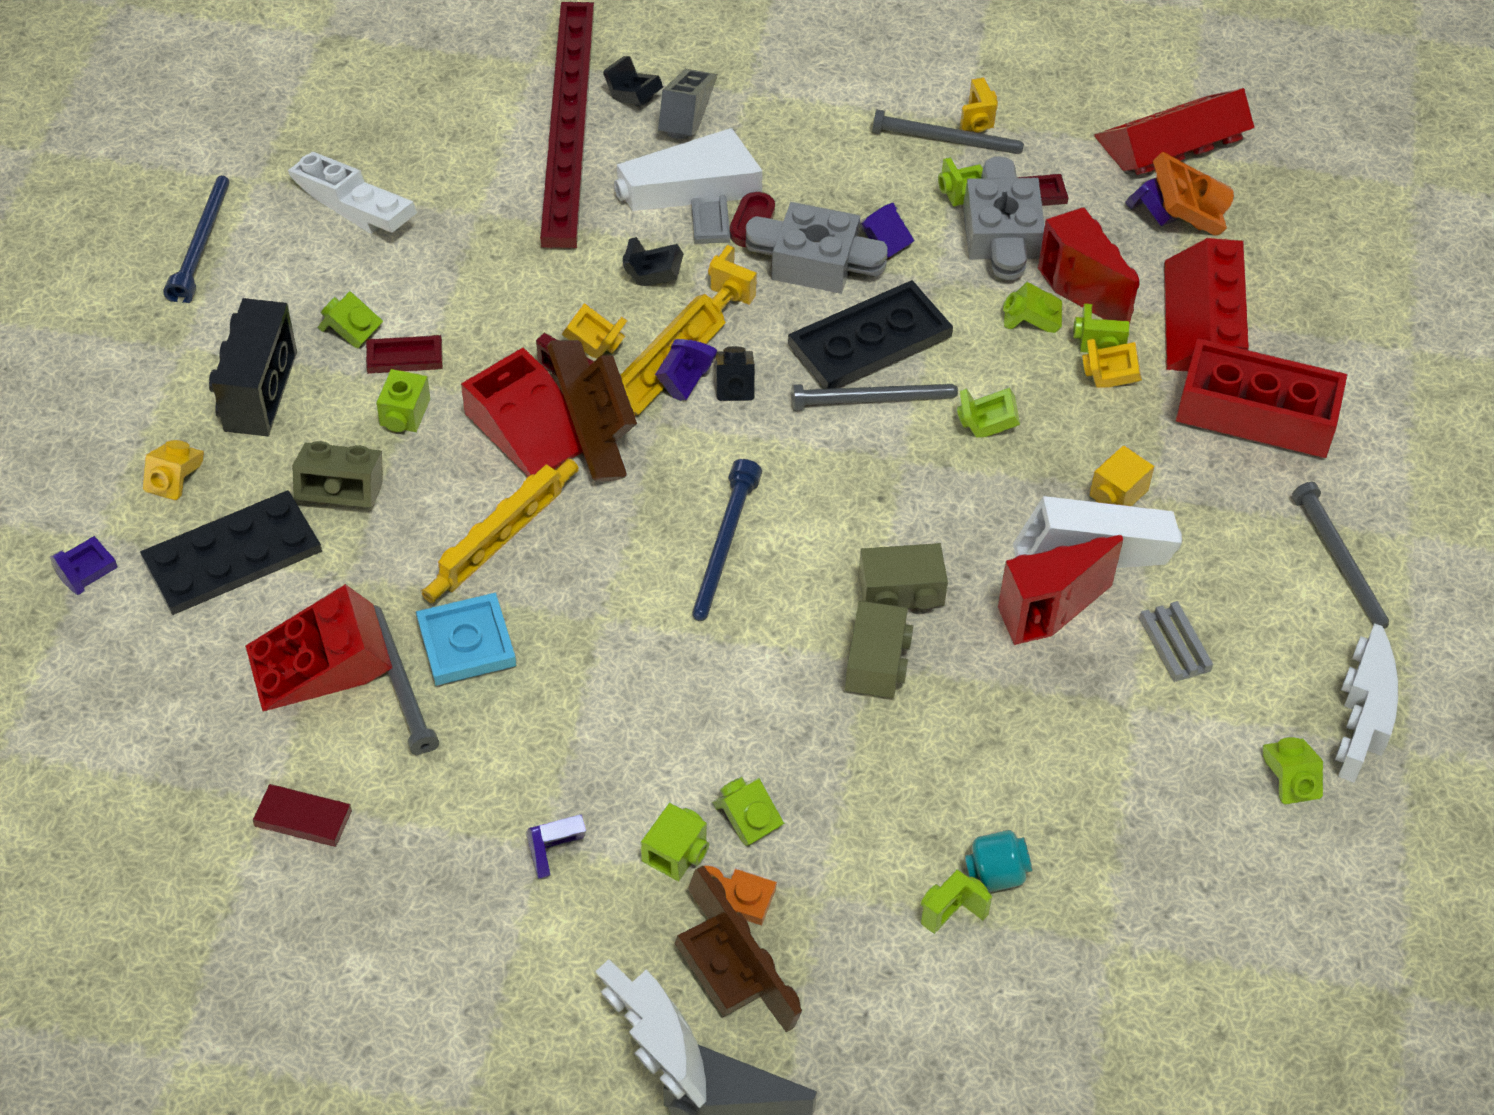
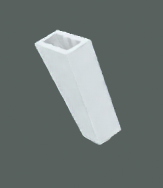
[614,128,762,211]
[1013,496,1182,568]

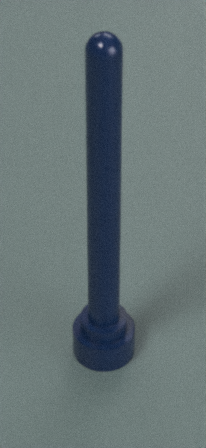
[163,175,230,303]
[692,459,762,621]

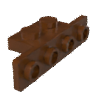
[547,340,637,481]
[674,866,802,1032]

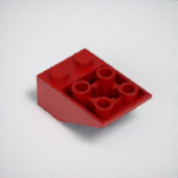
[1038,207,1140,326]
[461,347,583,477]
[998,535,1123,645]
[245,584,393,712]

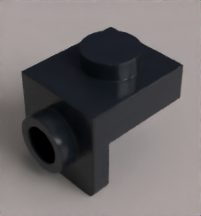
[603,56,663,106]
[623,237,684,286]
[715,346,755,401]

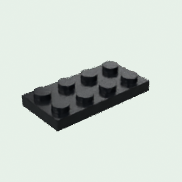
[788,280,953,389]
[140,490,322,615]

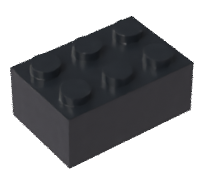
[209,298,297,437]

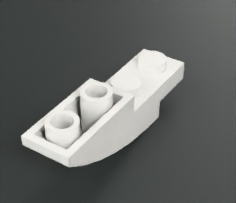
[288,152,417,234]
[1335,623,1398,783]
[595,959,706,1108]

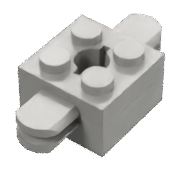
[963,156,1045,280]
[746,202,887,294]

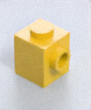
[1089,445,1155,506]

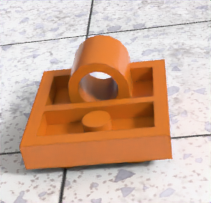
[1153,152,1234,235]

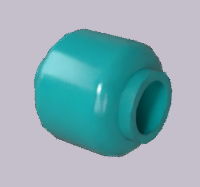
[965,830,1033,892]

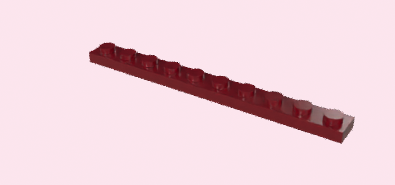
[540,2,594,248]

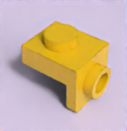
[959,77,998,133]
[708,245,757,305]
[562,303,627,359]
[1082,339,1142,388]
[143,440,204,500]

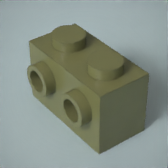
[292,441,383,508]
[858,543,948,609]
[845,601,914,699]

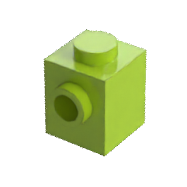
[376,369,431,433]
[641,802,709,882]

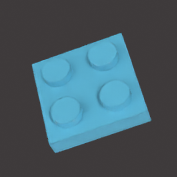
[416,592,516,686]

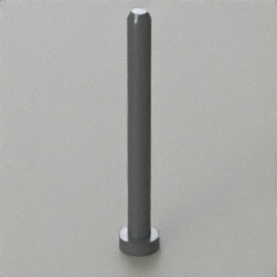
[872,109,1024,154]
[791,384,958,411]
[1292,482,1389,629]
[374,605,439,756]

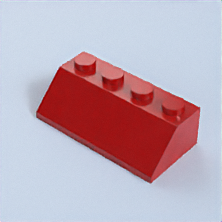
[1094,88,1255,175]
[1164,238,1249,372]
[1176,338,1348,458]

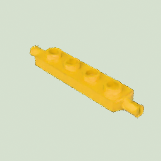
[621,288,733,416]
[421,458,579,604]

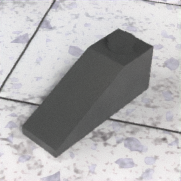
[658,68,718,139]
[663,1044,817,1115]

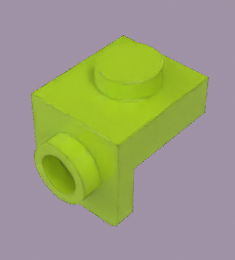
[938,157,983,207]
[1003,282,1062,333]
[317,291,383,349]
[1073,304,1129,353]
[957,387,1020,438]
[1263,737,1323,804]
[712,776,785,846]
[921,869,992,934]

